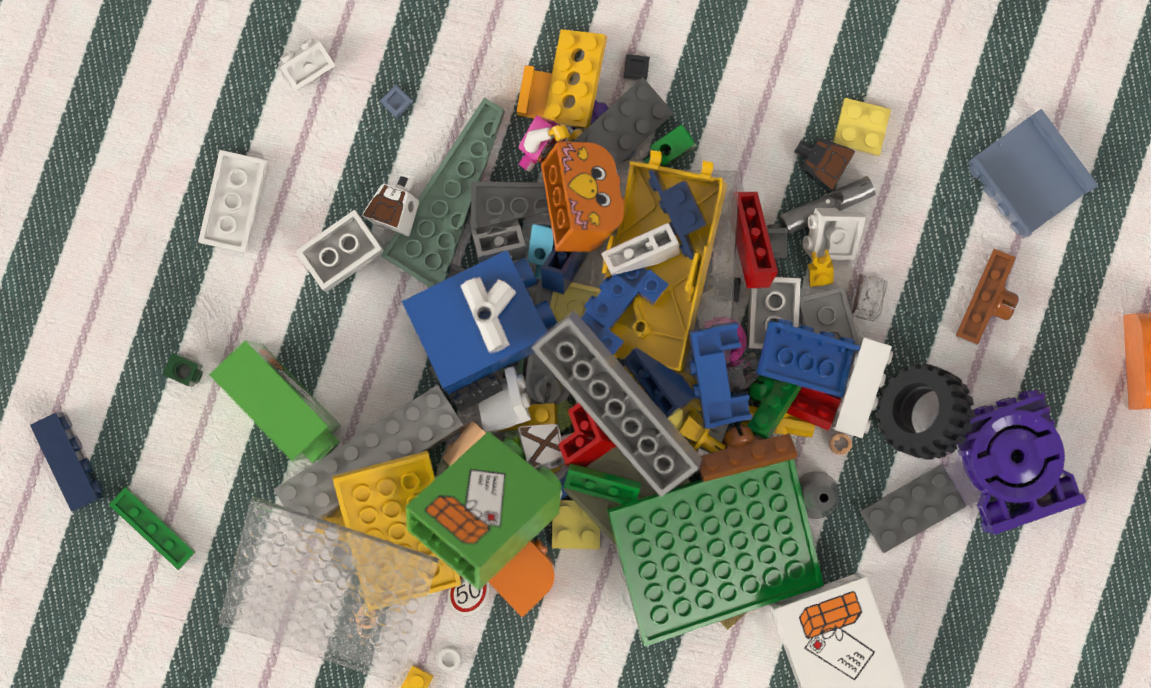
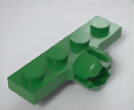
[747,375,802,439]

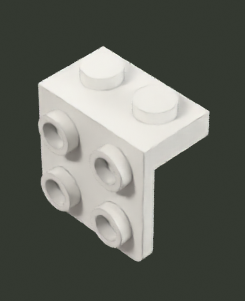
[478,366,531,433]

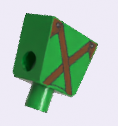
[643,124,698,167]

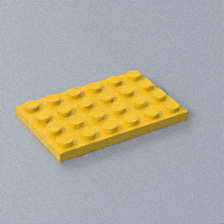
[332,451,462,611]

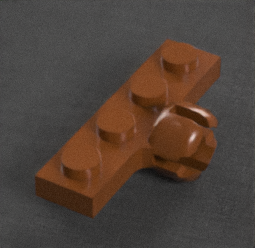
[956,249,1019,346]
[699,425,798,482]

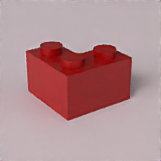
[558,403,616,467]

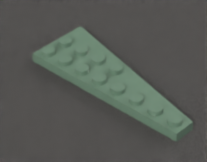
[381,97,505,288]

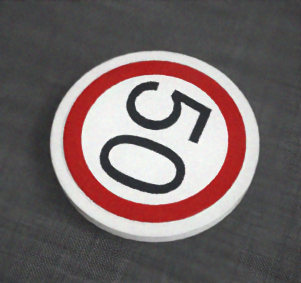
[448,575,491,616]

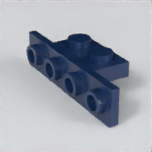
[648,170,707,260]

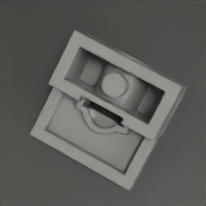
[468,218,526,263]

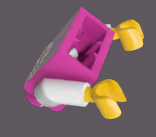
[518,115,583,172]

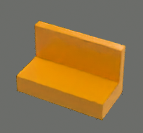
[517,65,552,119]

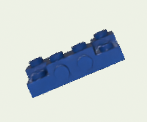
[581,268,669,355]
[688,322,752,429]

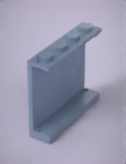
[967,109,1098,238]

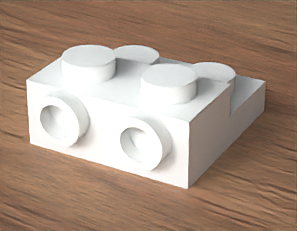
[803,208,866,260]

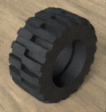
[876,364,975,460]

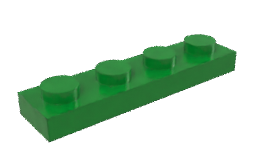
[109,487,196,570]

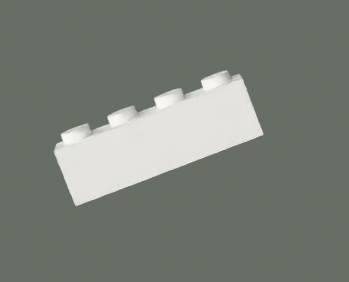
[831,336,893,438]

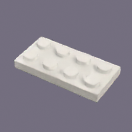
[198,150,268,253]

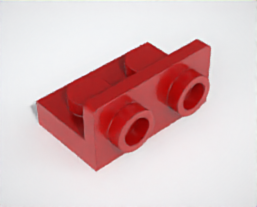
[786,387,841,431]

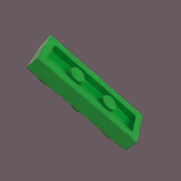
[563,464,641,504]

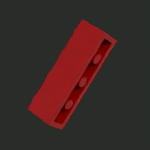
[728,191,778,289]

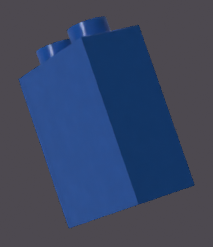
[402,250,557,395]

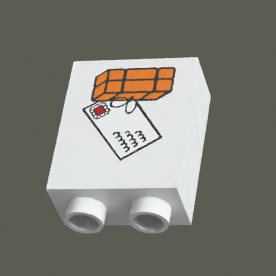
[769,572,906,688]

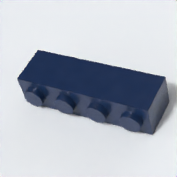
[30,412,103,511]

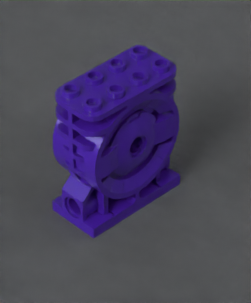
[957,389,1087,535]

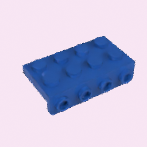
[756,319,861,397]

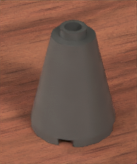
[799,471,840,519]

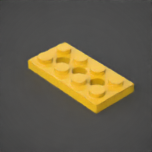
[543,29,607,129]

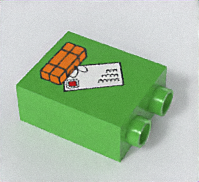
[209,340,341,463]
[406,431,562,591]

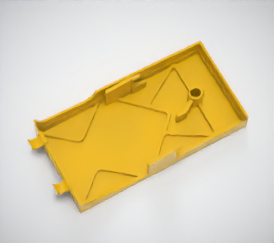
[602,150,727,373]

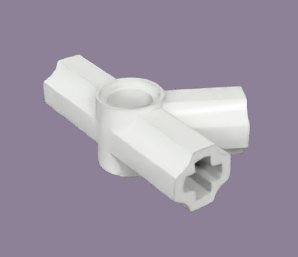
[461,277,516,353]

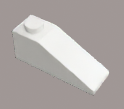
[601,223,680,275]

